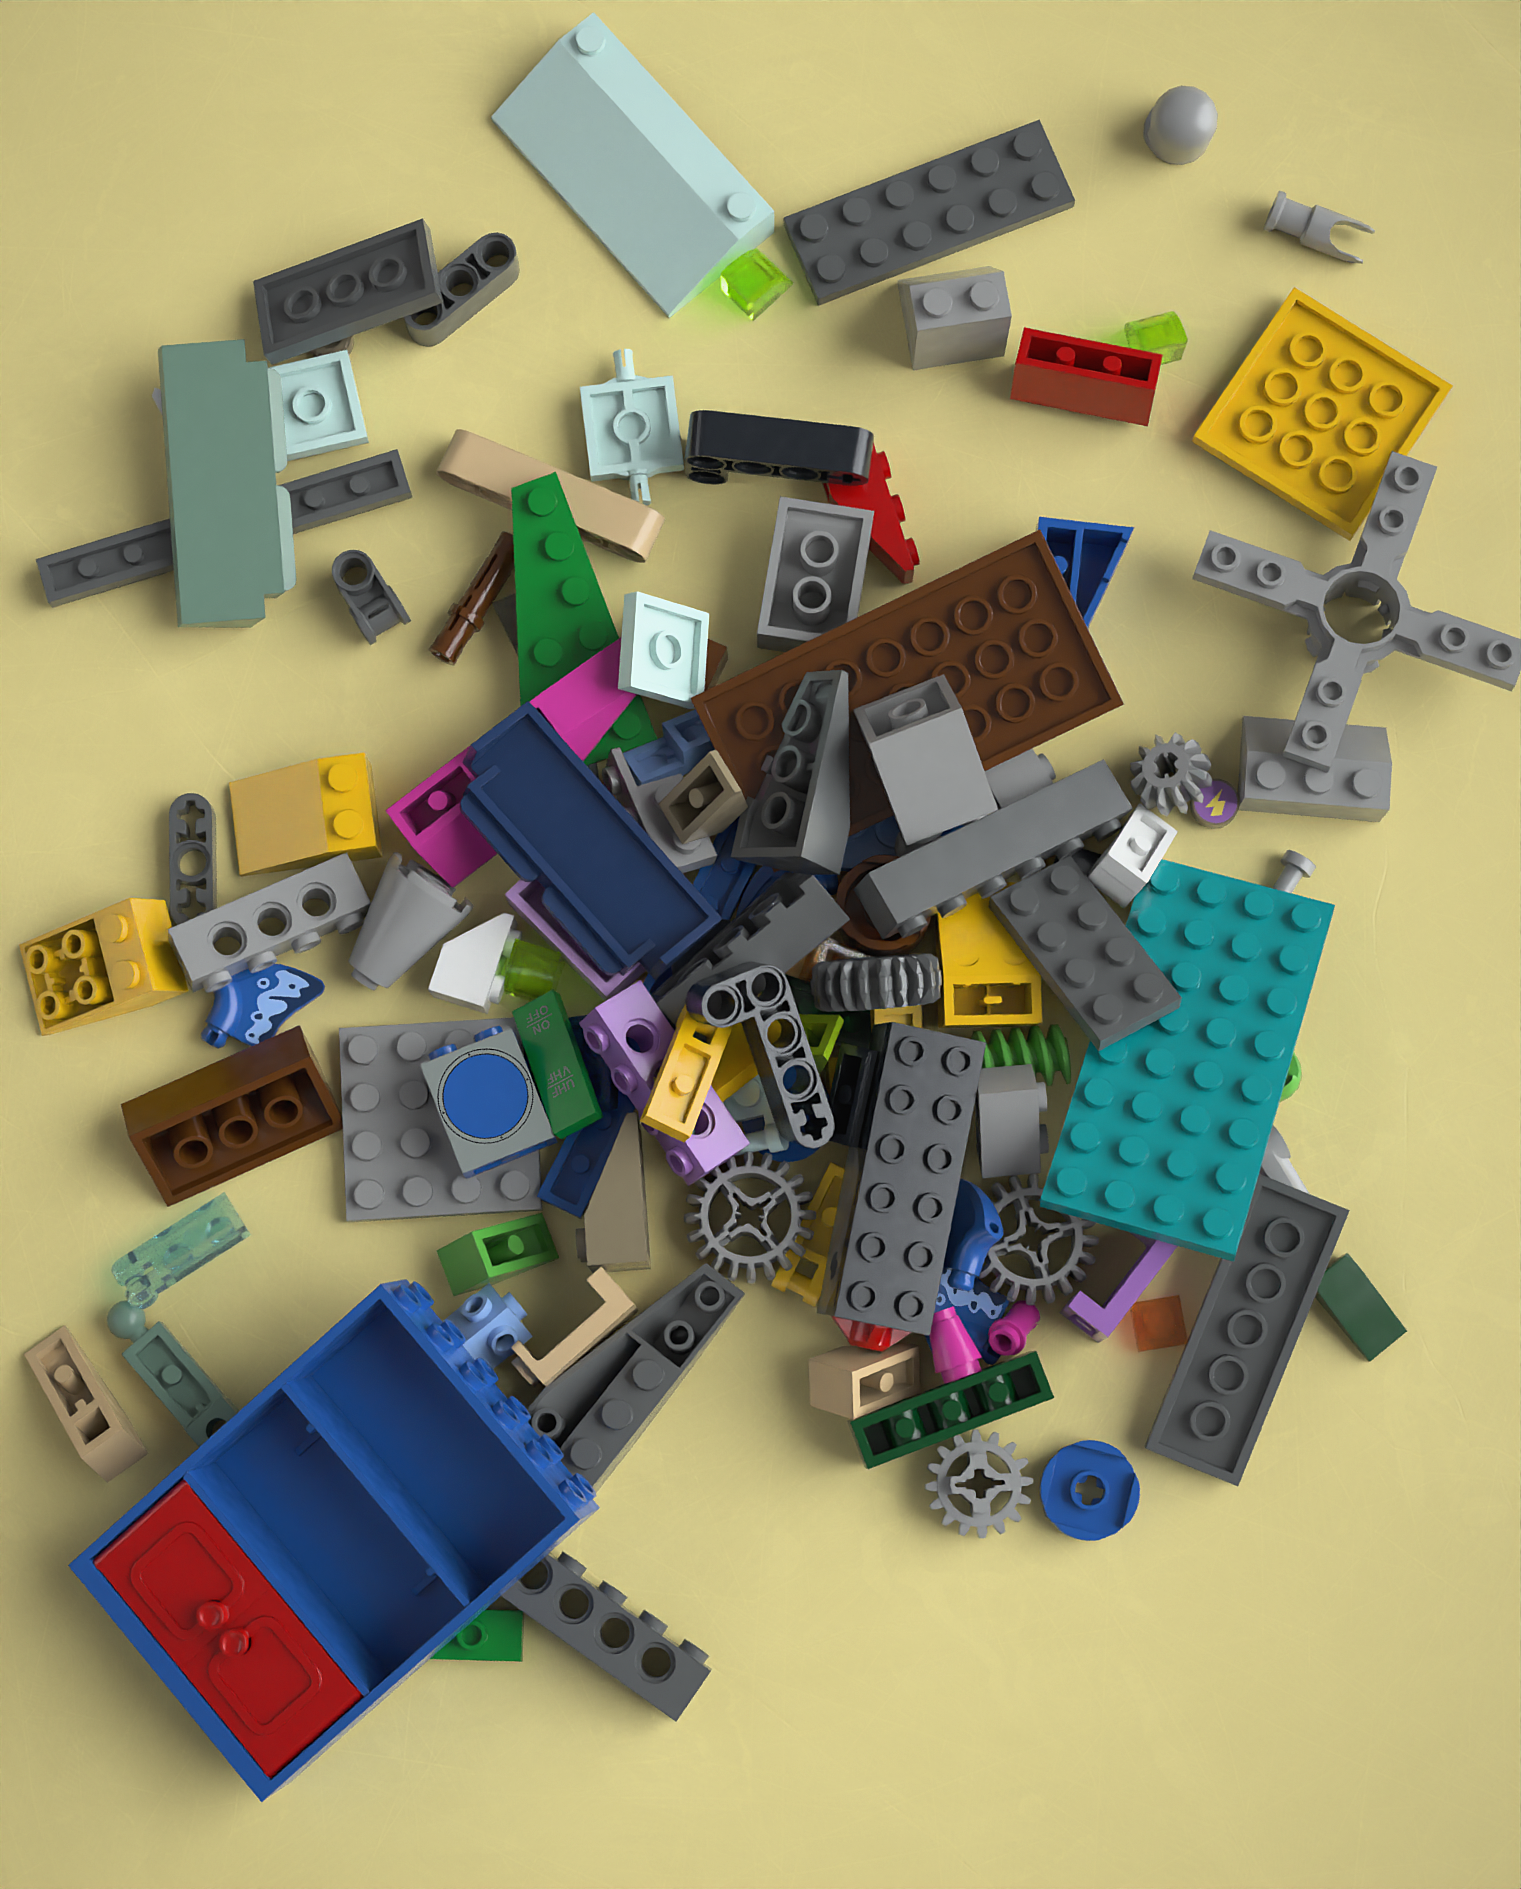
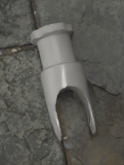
[1264,190,1375,264]

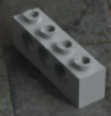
[168,852,371,993]

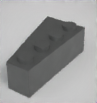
[651,872,850,1043]

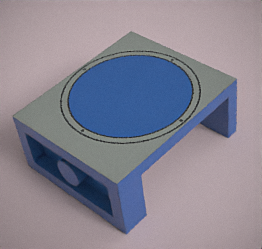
[420,1026,558,1179]

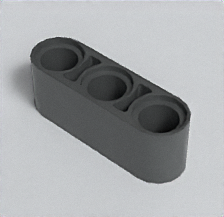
[404,232,520,347]

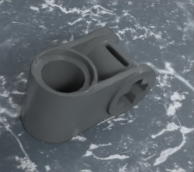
[332,550,411,646]

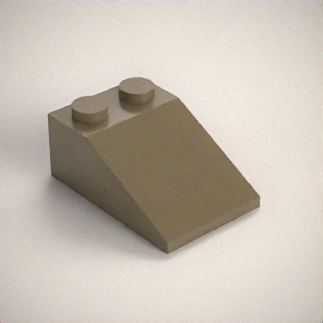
[576,1112,651,1273]

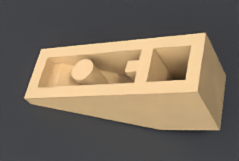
[24,1325,149,1483]

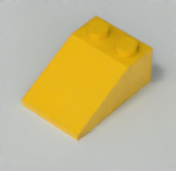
[229,752,383,877]

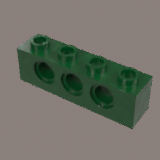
[847,1351,1054,1469]

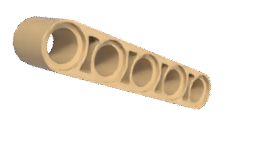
[436,429,665,563]

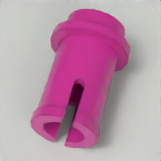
[988,1300,1040,1356]

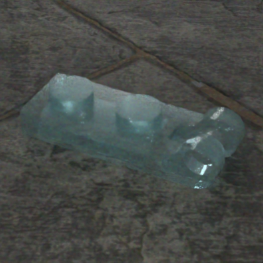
[111,1192,251,1310]

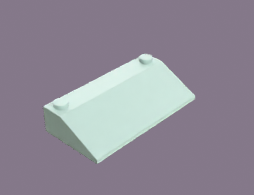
[491,12,774,318]

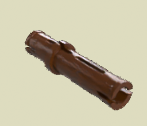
[428,531,515,666]

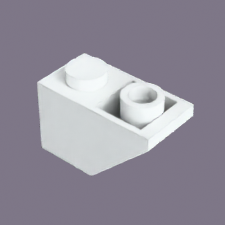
[428,913,522,1014]

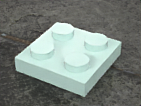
[269,350,369,461]
[618,591,709,709]

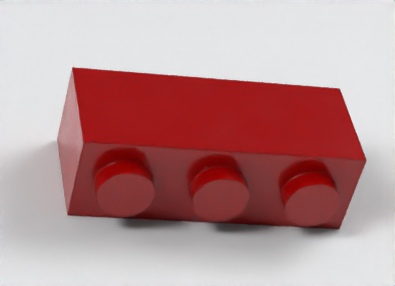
[1010,327,1163,426]

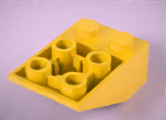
[935,882,1042,1028]
[19,898,189,1036]

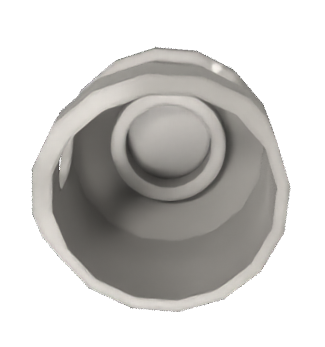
[1143,85,1218,165]

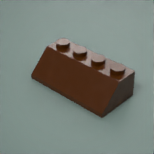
[121,1025,343,1207]

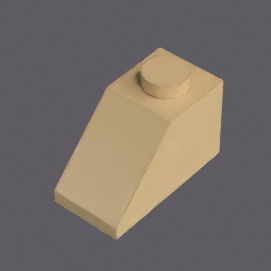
[809,1343,921,1419]

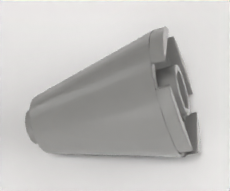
[349,852,474,990]

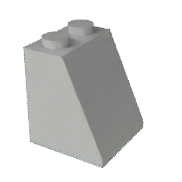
[898,266,1012,370]
[853,674,998,845]

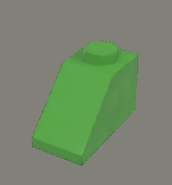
[437,1213,559,1296]

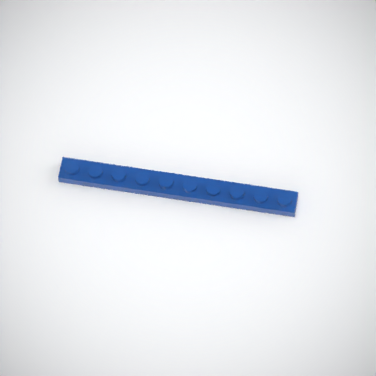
[537,816,757,1219]

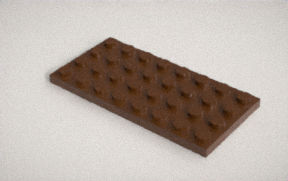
[691,529,1124,873]

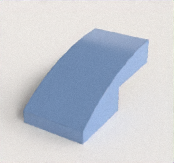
[623,709,715,786]

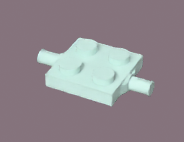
[580,349,684,506]

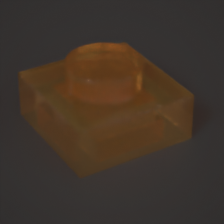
[1130,1295,1188,1353]

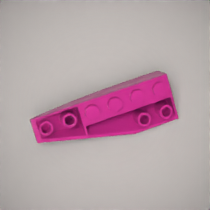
[385,637,637,888]

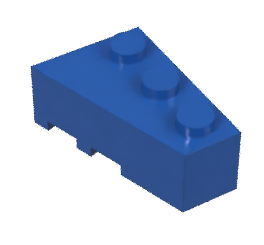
[1035,517,1134,628]

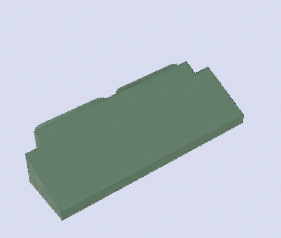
[158,339,296,628]

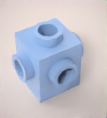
[443,1283,533,1369]

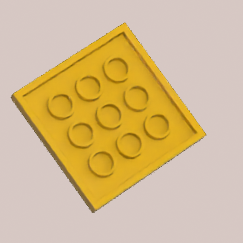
[1192,287,1453,541]

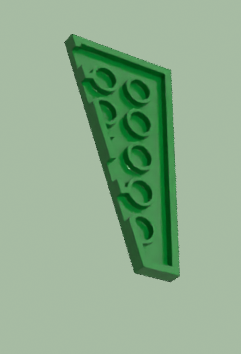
[511,472,657,766]

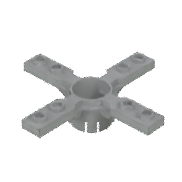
[1192,451,1521,773]

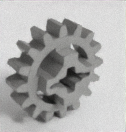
[925,1429,1033,1538]

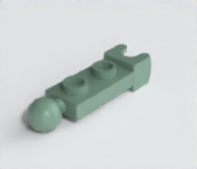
[107,1300,239,1447]

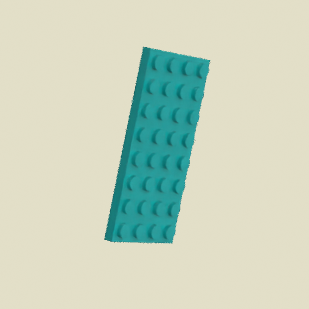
[1040,859,1335,1262]

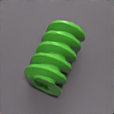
[971,1024,1071,1086]

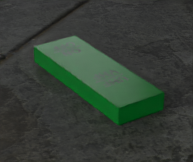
[512,989,603,1139]

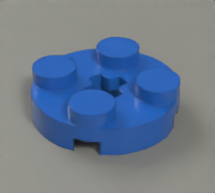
[1039,1440,1140,1541]

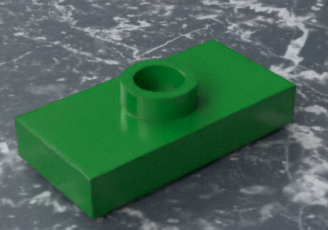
[430,1609,524,1662]

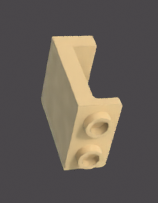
[511,1267,638,1387]

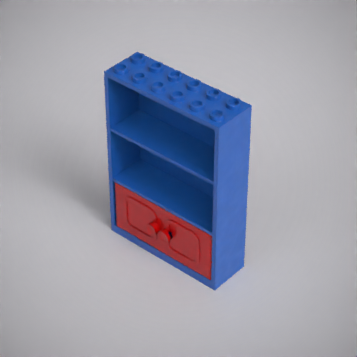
[68,1279,600,1802]

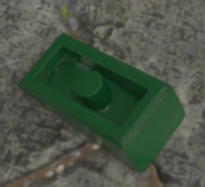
[1315,1253,1407,1362]

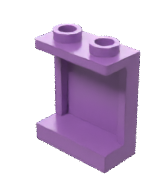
[1060,1232,1178,1343]

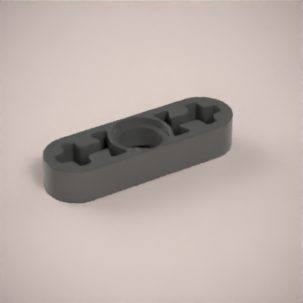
[169,793,217,925]

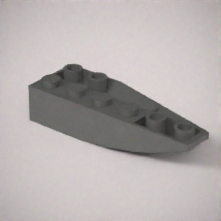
[527,1263,745,1493]

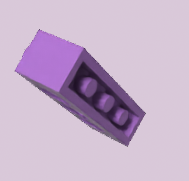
[579,980,750,1186]

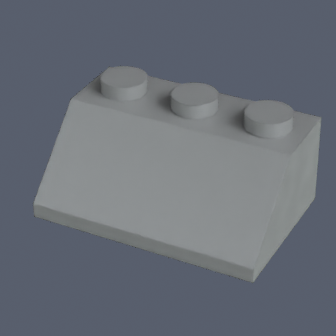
[1238,716,1392,822]

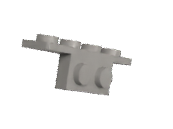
[602,747,717,873]

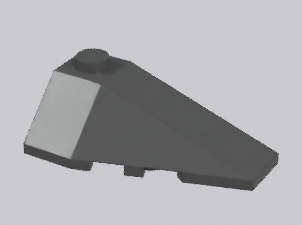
[731,670,850,875]

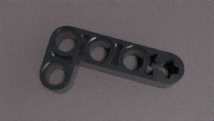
[684,410,874,486]
[685,961,835,1148]

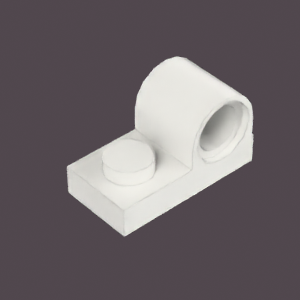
[1087,803,1178,908]

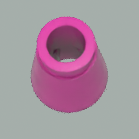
[930,1306,982,1384]

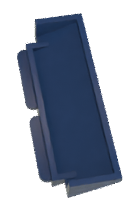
[460,701,723,980]

